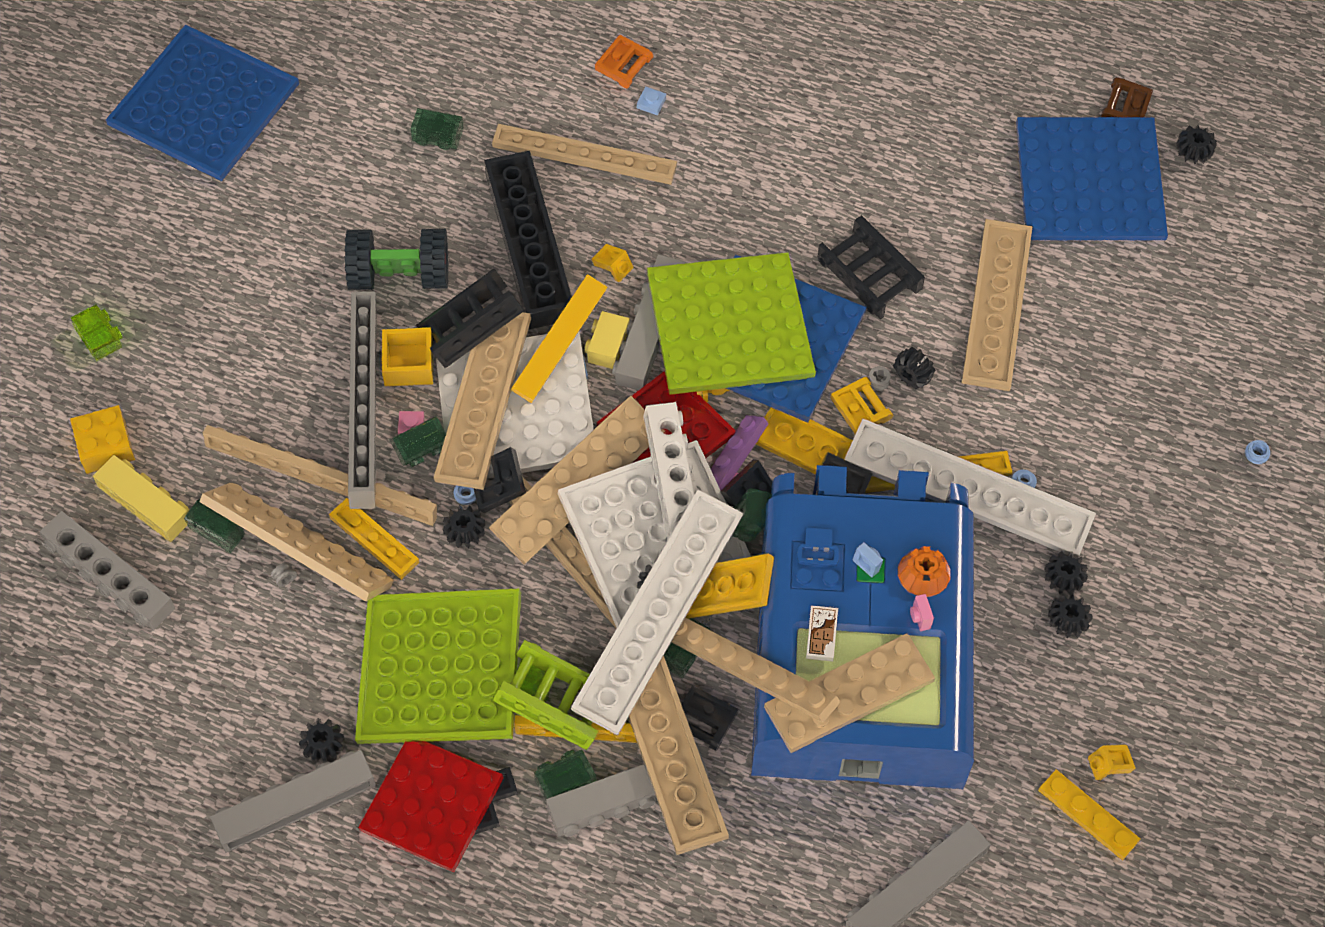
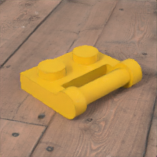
[830,377,894,435]

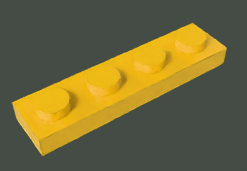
[329,498,420,580]
[1038,769,1141,861]

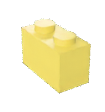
[584,311,630,369]

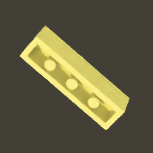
[93,455,191,543]

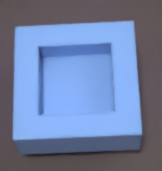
[637,86,666,115]
[853,542,883,578]

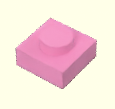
[398,411,425,437]
[910,594,934,631]

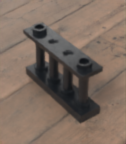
[817,215,925,320]
[416,268,524,368]

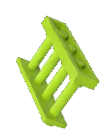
[492,640,598,750]

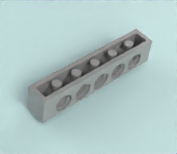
[40,511,175,631]

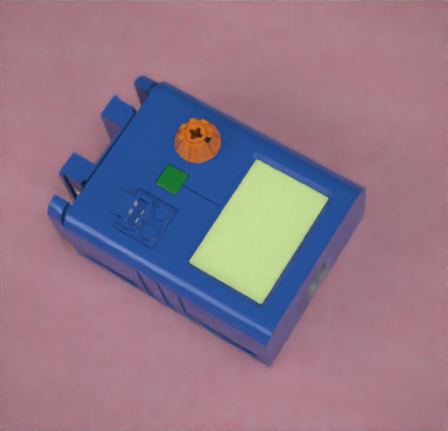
[751,465,974,789]

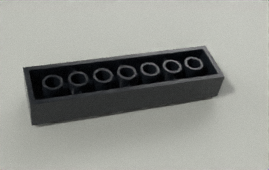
[484,150,572,330]

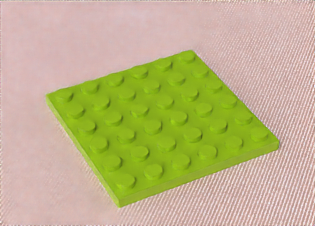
[647,252,816,394]
[355,588,521,744]

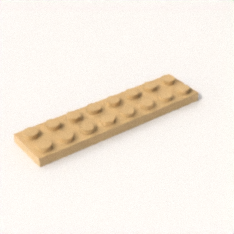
[961,219,1032,391]
[434,307,531,490]
[489,396,665,565]
[200,483,394,601]
[628,656,729,855]

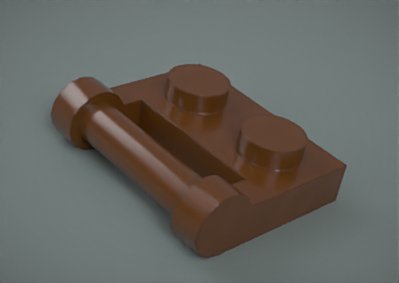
[1101,77,1153,117]

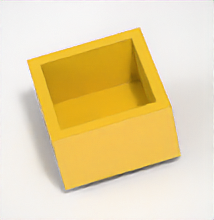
[382,328,434,386]
[70,405,135,474]

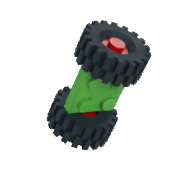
[344,228,449,290]

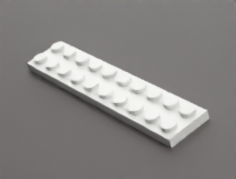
[844,419,1096,559]
[571,489,744,735]

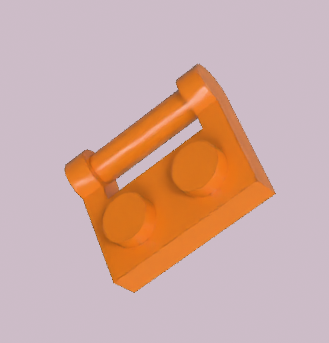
[595,35,654,89]

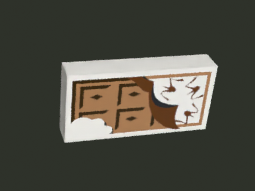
[806,606,838,662]

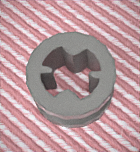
[868,366,891,391]
[271,562,297,587]

